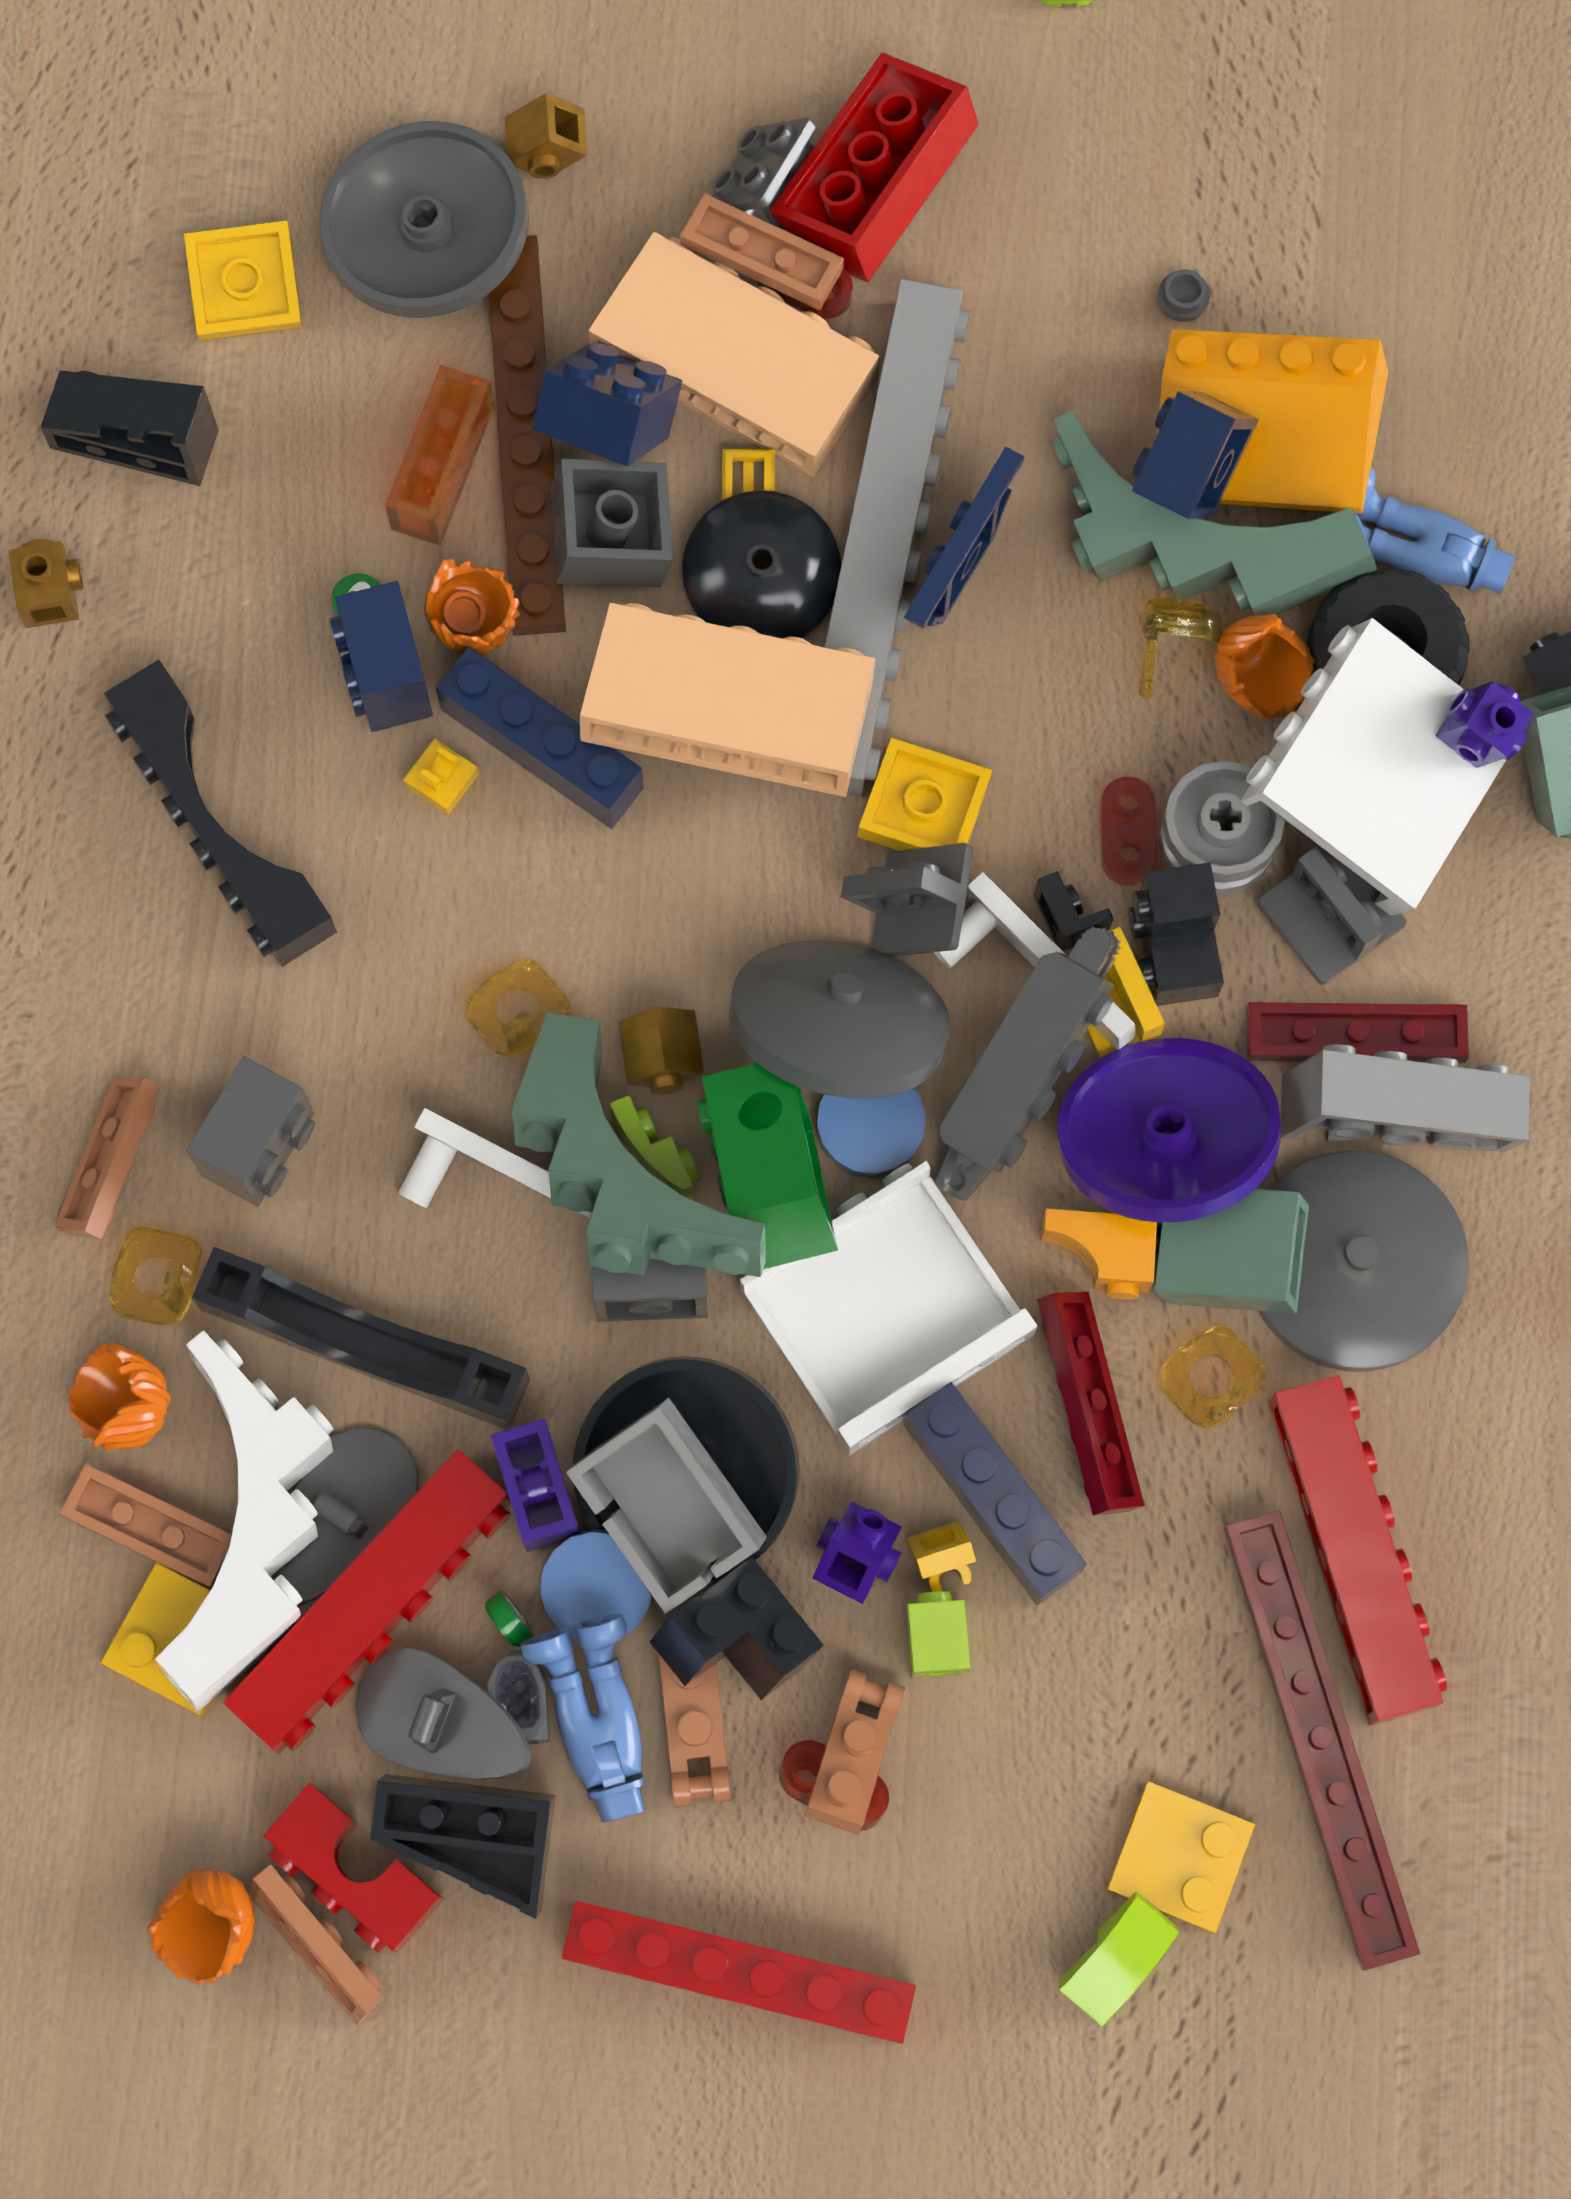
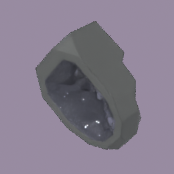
[487,1650,550,1745]

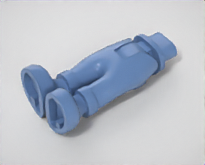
[1354,467,1515,594]
[521,1614,646,1822]

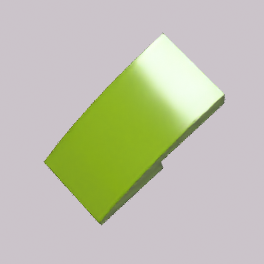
[609,1095,699,1199]
[1059,1892,1179,2026]

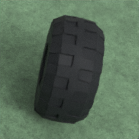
[1306,568,1470,686]

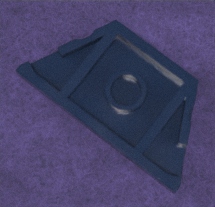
[904,447,1024,628]

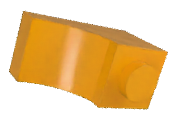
[1041,1208,1157,1300]

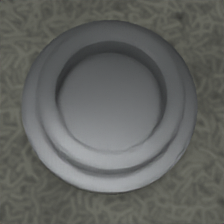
[1157,270,1210,322]

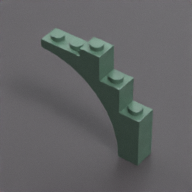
[1051,410,1377,615]
[512,1012,766,1277]

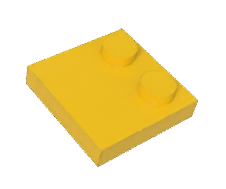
[184,221,303,341]
[857,737,993,851]
[101,1562,212,1717]
[1106,1781,1255,1934]

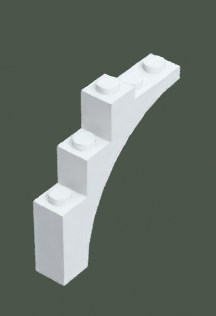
[156,1330,333,1713]

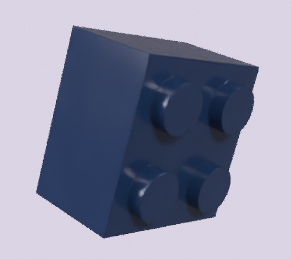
[532,343,683,466]
[1132,391,1259,519]
[329,581,433,732]

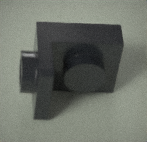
[1033,871,1114,951]

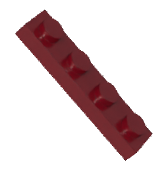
[1246,1002,1469,1063]
[1037,1291,1145,1516]

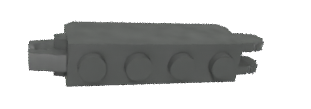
[935,926,1121,1201]

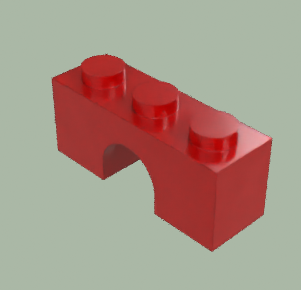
[263,1782,444,1953]

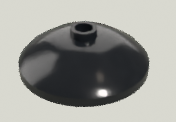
[682,490,841,639]

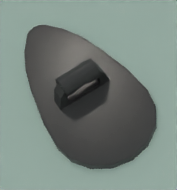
[271,1428,418,1605]
[355,1648,532,1780]

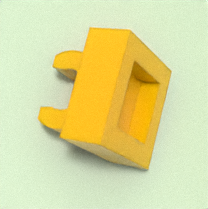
[403,738,479,816]
[906,1521,976,1592]

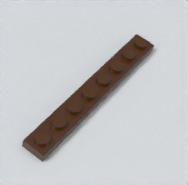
[489,235,566,636]

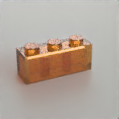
[385,365,495,546]

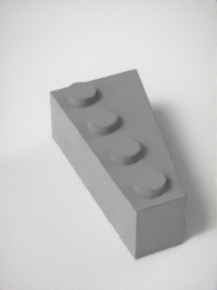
[1281,1044,1530,1152]

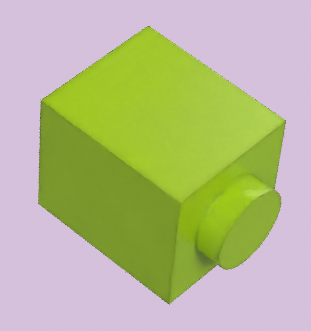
[906,1591,971,1678]

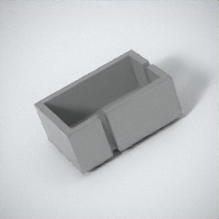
[566,1398,767,1614]

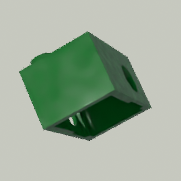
[697,1063,838,1269]

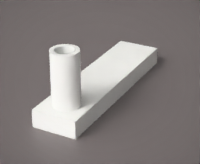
[933,872,1135,1050]
[397,1108,592,1218]

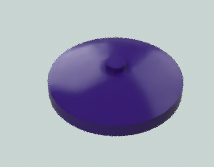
[1057,1038,1281,1223]

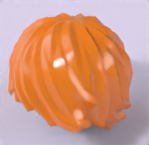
[424,558,520,656]
[1213,614,1315,721]
[67,1341,172,1452]
[147,1868,255,1985]

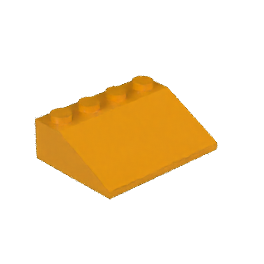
[1157,329,1388,514]

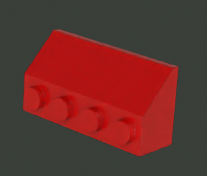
[770,52,979,283]

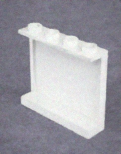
[1241,618,1506,916]
[740,1161,1038,1456]

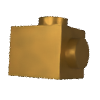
[505,93,587,179]
[8,539,83,628]
[618,1006,704,1094]

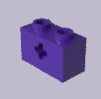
[491,1418,580,1552]

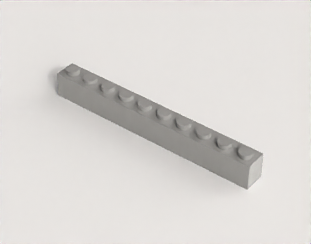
[825,279,970,797]

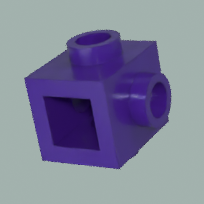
[1436,681,1534,768]
[812,1501,902,1604]

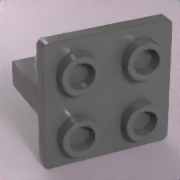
[712,117,817,232]
[841,843,973,957]
[1258,847,1407,985]

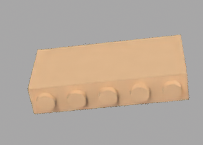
[588,232,879,477]
[580,603,876,797]

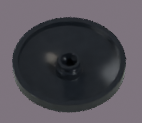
[573,1356,800,1581]

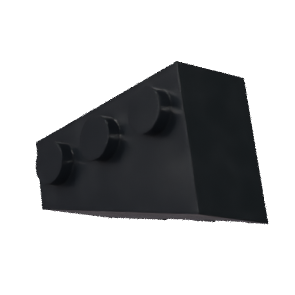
[41,370,219,486]

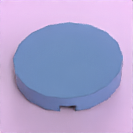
[816,1088,926,1178]
[540,1529,653,1641]

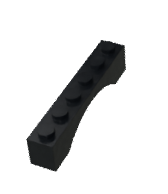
[104,660,337,967]
[192,1247,530,1430]

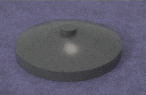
[320,121,529,318]
[729,940,950,1098]
[1258,1151,1469,1372]

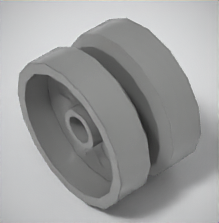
[1158,760,1285,897]

